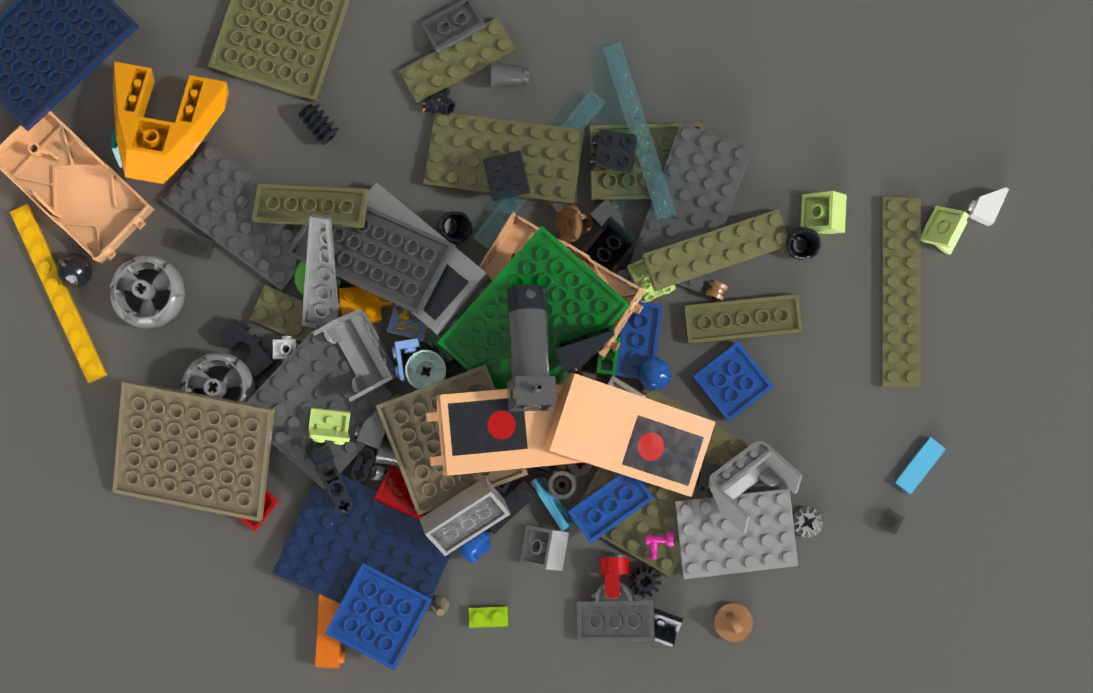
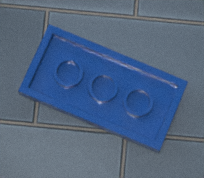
[615,302,663,380]
[568,474,654,544]

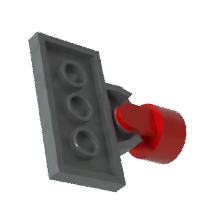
[576,555,655,641]

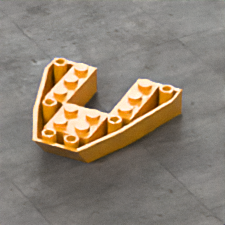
[113,61,229,184]

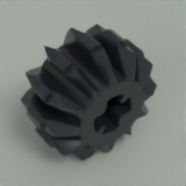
[629,565,662,598]

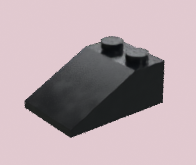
[582,216,639,273]
[556,325,615,373]

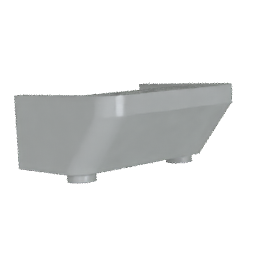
[312,309,396,402]
[708,441,803,534]

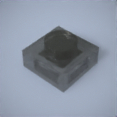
[877,508,905,535]

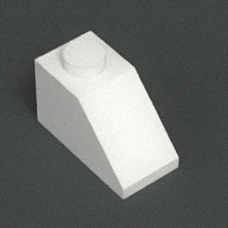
[968,187,1009,226]

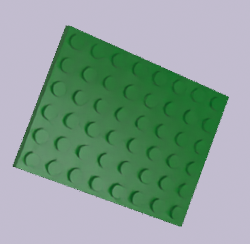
[437,226,630,390]

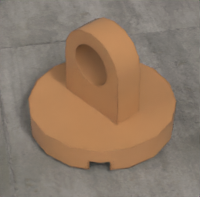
[556,204,593,243]
[714,603,753,642]

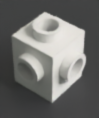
[273,336,300,363]

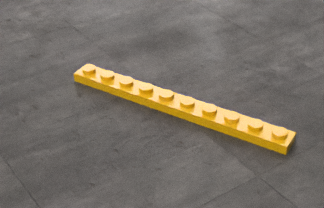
[10,204,107,383]

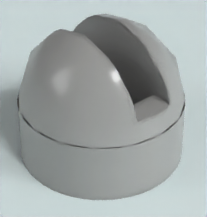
[371,464,387,481]

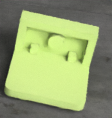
[308,407,350,445]

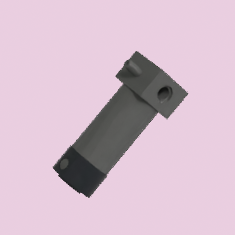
[507,285,557,411]

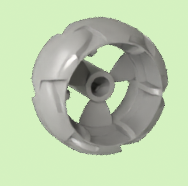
[110,255,185,329]
[180,352,256,403]

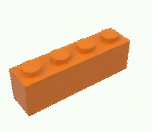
[315,594,345,668]

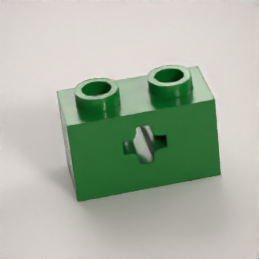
[595,337,621,377]

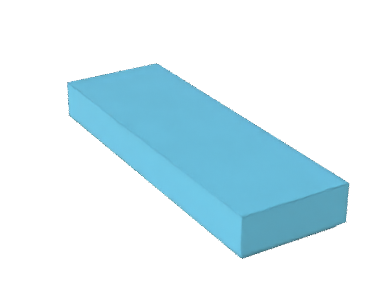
[894,437,946,494]
[530,474,574,531]

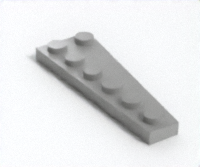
[301,214,340,328]

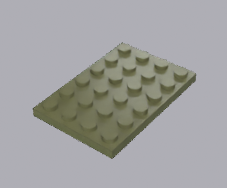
[590,123,704,201]

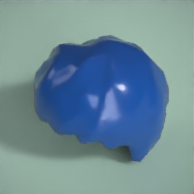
[638,357,672,391]
[459,531,491,564]

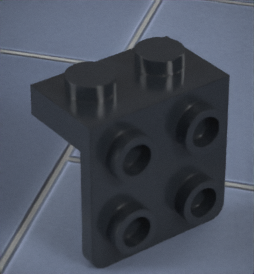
[589,129,637,172]

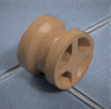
[705,280,728,301]

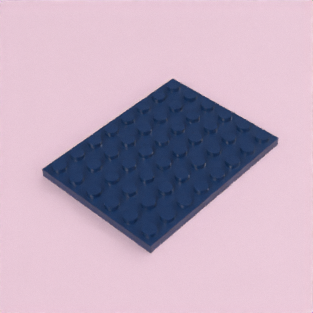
[0,0,139,131]
[272,474,453,637]

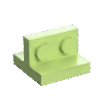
[921,206,969,255]

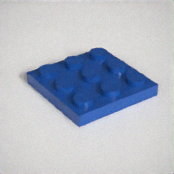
[693,341,774,422]

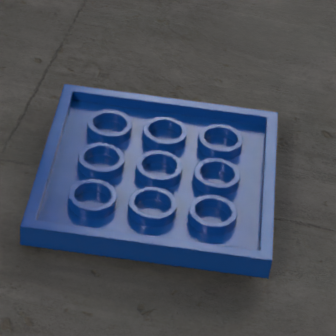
[325,563,432,671]

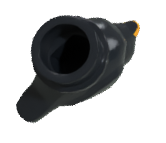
[422,88,455,115]

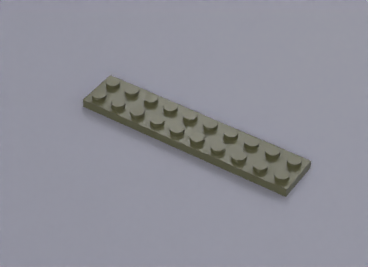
[881,197,921,388]

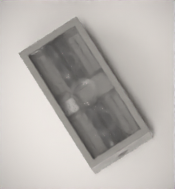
[420,477,510,556]

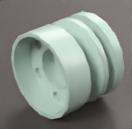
[405,350,446,390]

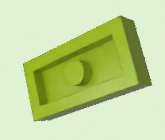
[469,606,508,628]

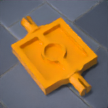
[338,286,393,323]

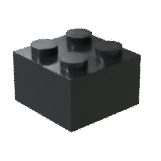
[483,150,531,201]

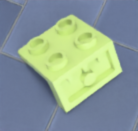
[627,259,676,303]

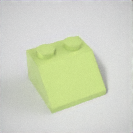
[800,191,847,234]

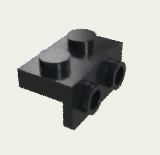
[654,608,683,647]

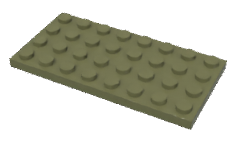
[423,113,585,205]

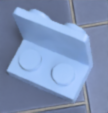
[392,338,422,383]

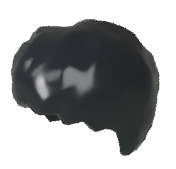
[436,211,473,244]
[786,226,821,260]
[56,253,92,289]

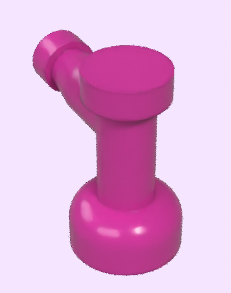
[646,532,674,559]

